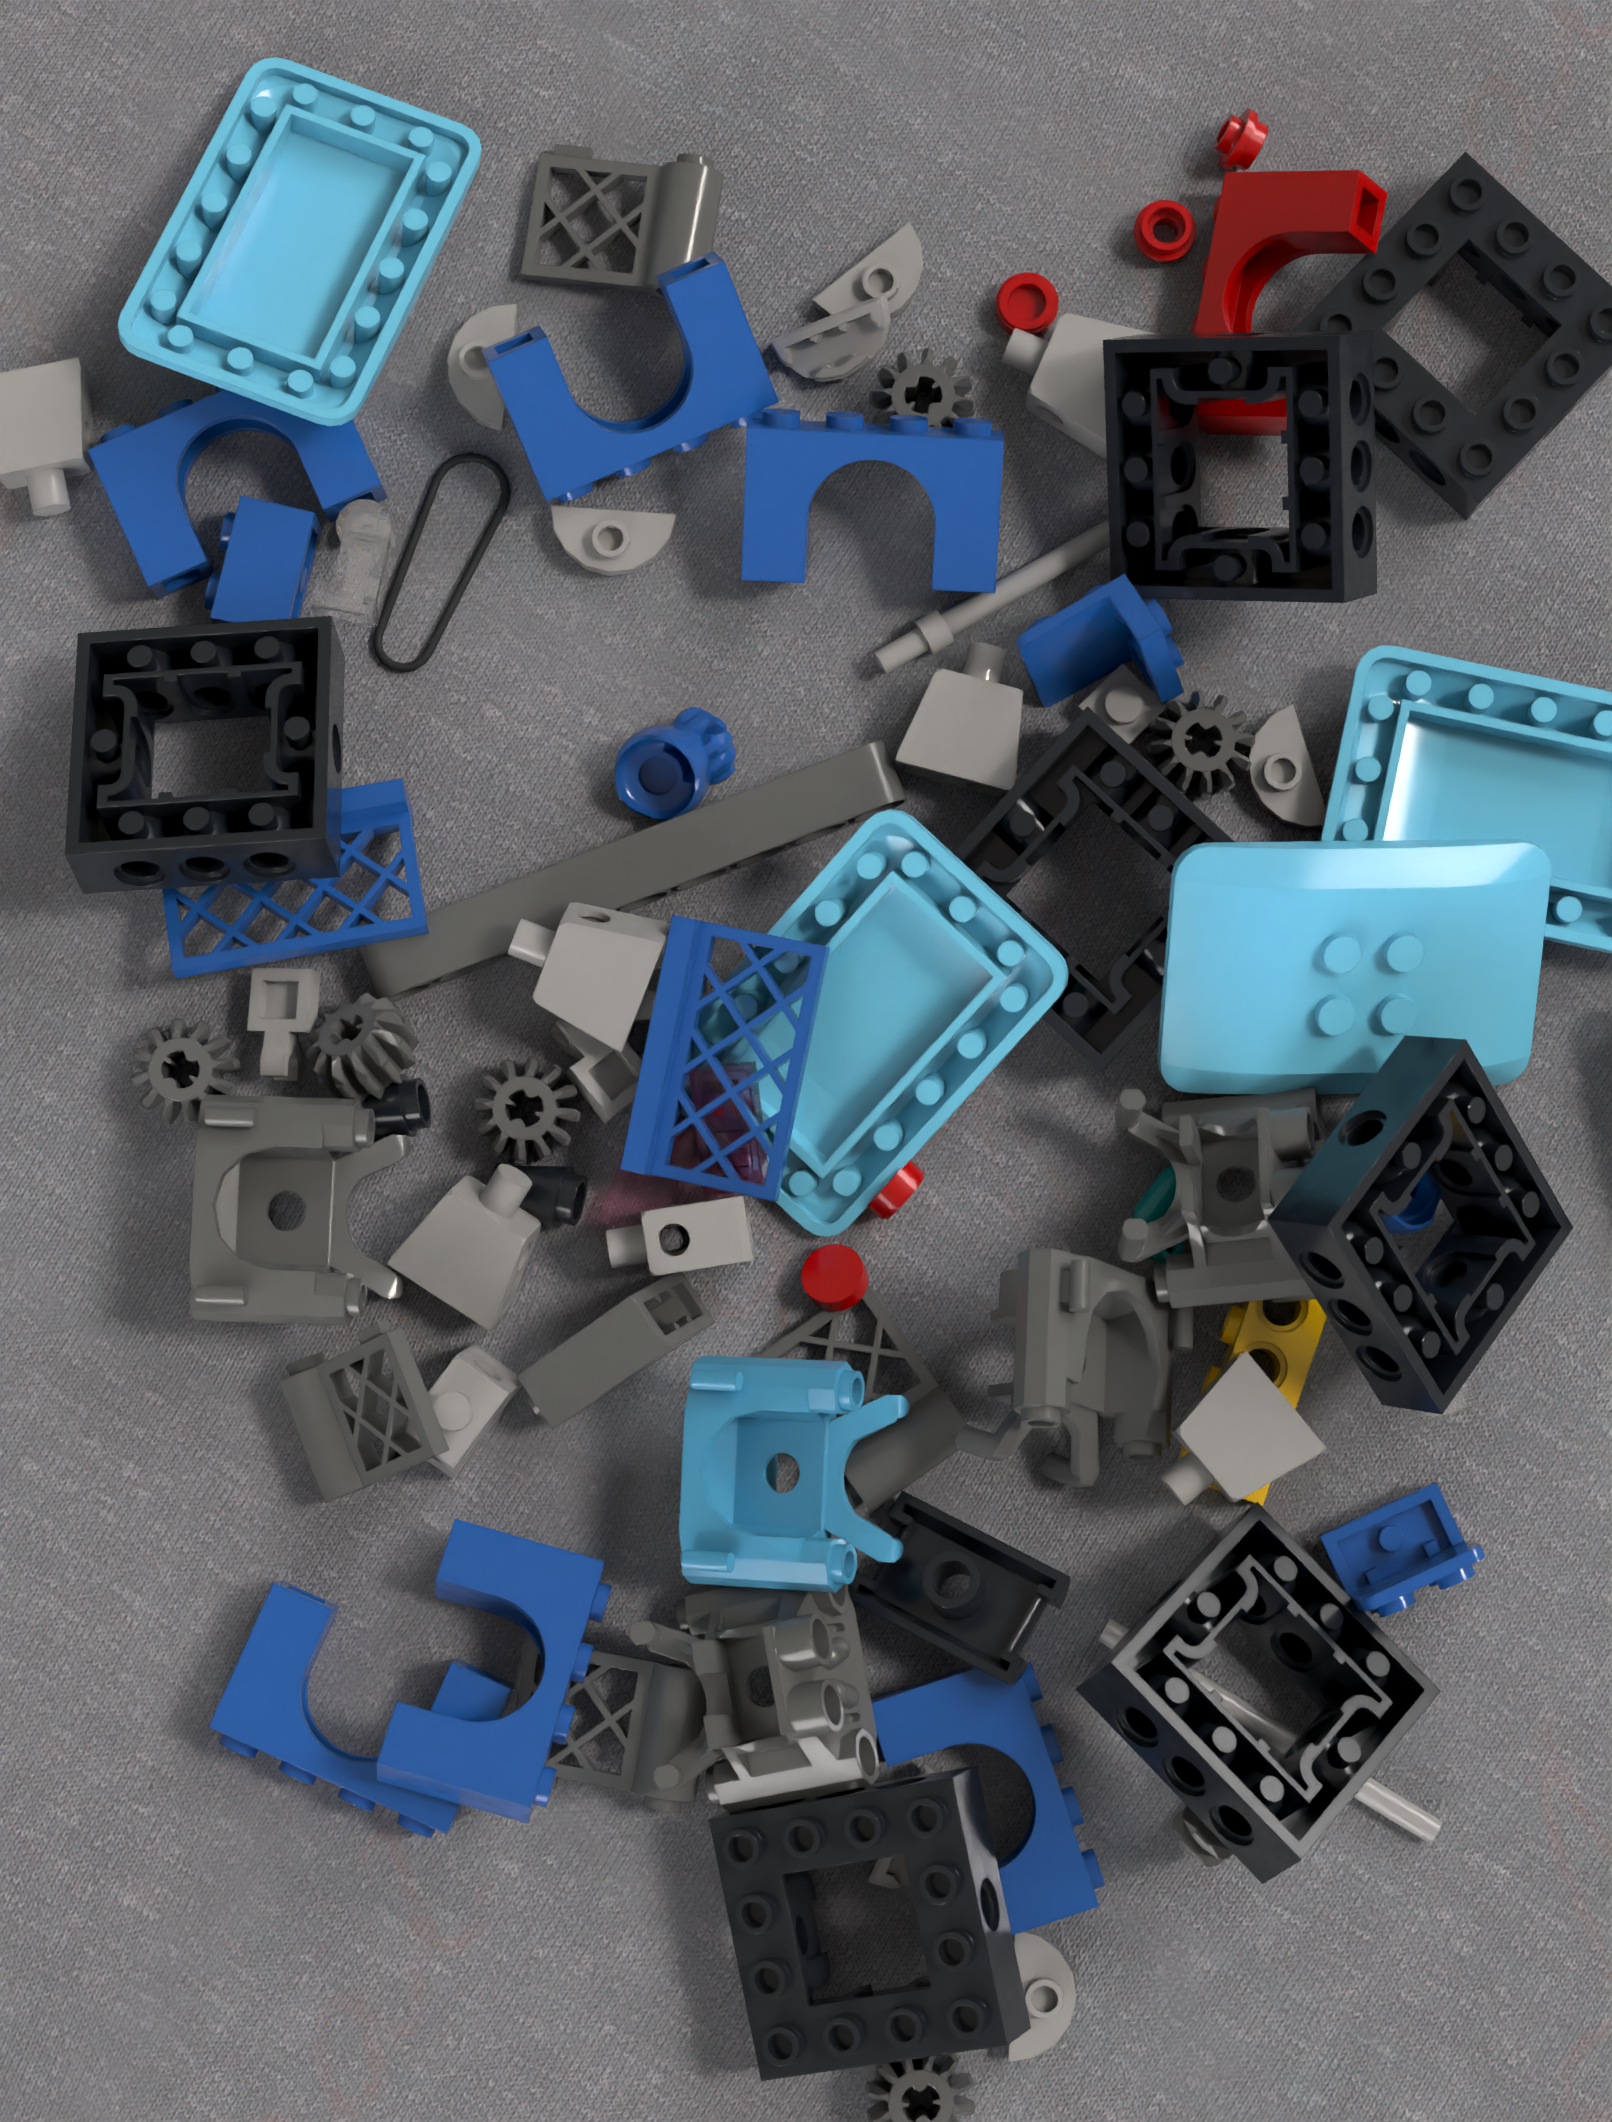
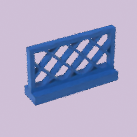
[162,778,429,979]
[620,915,830,1201]

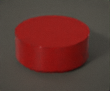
[995,272,1058,337]
[867,1160,925,1220]
[801,1244,869,1312]

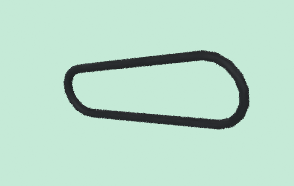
[373,452,511,673]

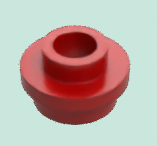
[1214,108,1269,171]
[1133,200,1196,264]

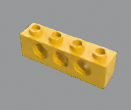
[1178,1299,1327,1506]

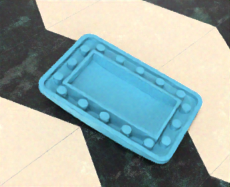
[118,57,482,426]
[1320,645,1612,954]
[680,809,1069,1237]
[1157,839,1551,1095]

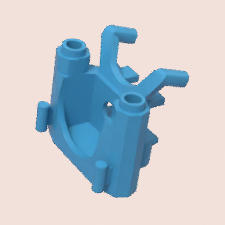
[679,1356,910,1593]

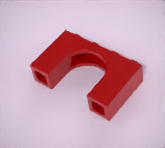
[1190,170,1387,436]

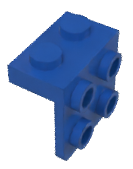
[1015,574,1184,707]
[1317,1482,1486,1618]

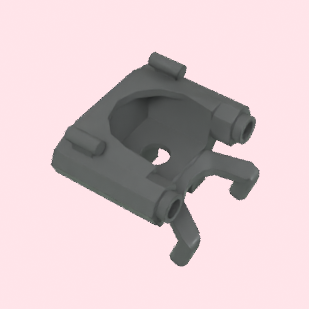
[1115,1087,1325,1308]
[189,1095,411,1326]
[955,1248,1194,1488]
[629,1584,879,1812]

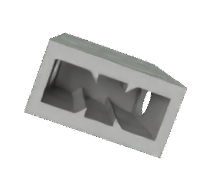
[1001,313,1154,459]
[0,357,94,516]
[895,642,1023,799]
[508,902,670,1052]
[387,1164,541,1331]
[606,1195,756,1276]
[405,1343,523,1480]
[1160,1351,1326,1507]

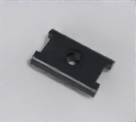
[848,1490,1070,1686]

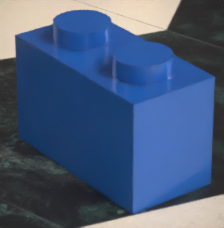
[205,495,322,624]

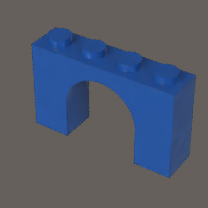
[481,251,779,502]
[88,386,388,600]
[741,408,1004,593]
[376,1519,612,1824]
[208,1580,515,1838]
[871,1662,1105,1936]

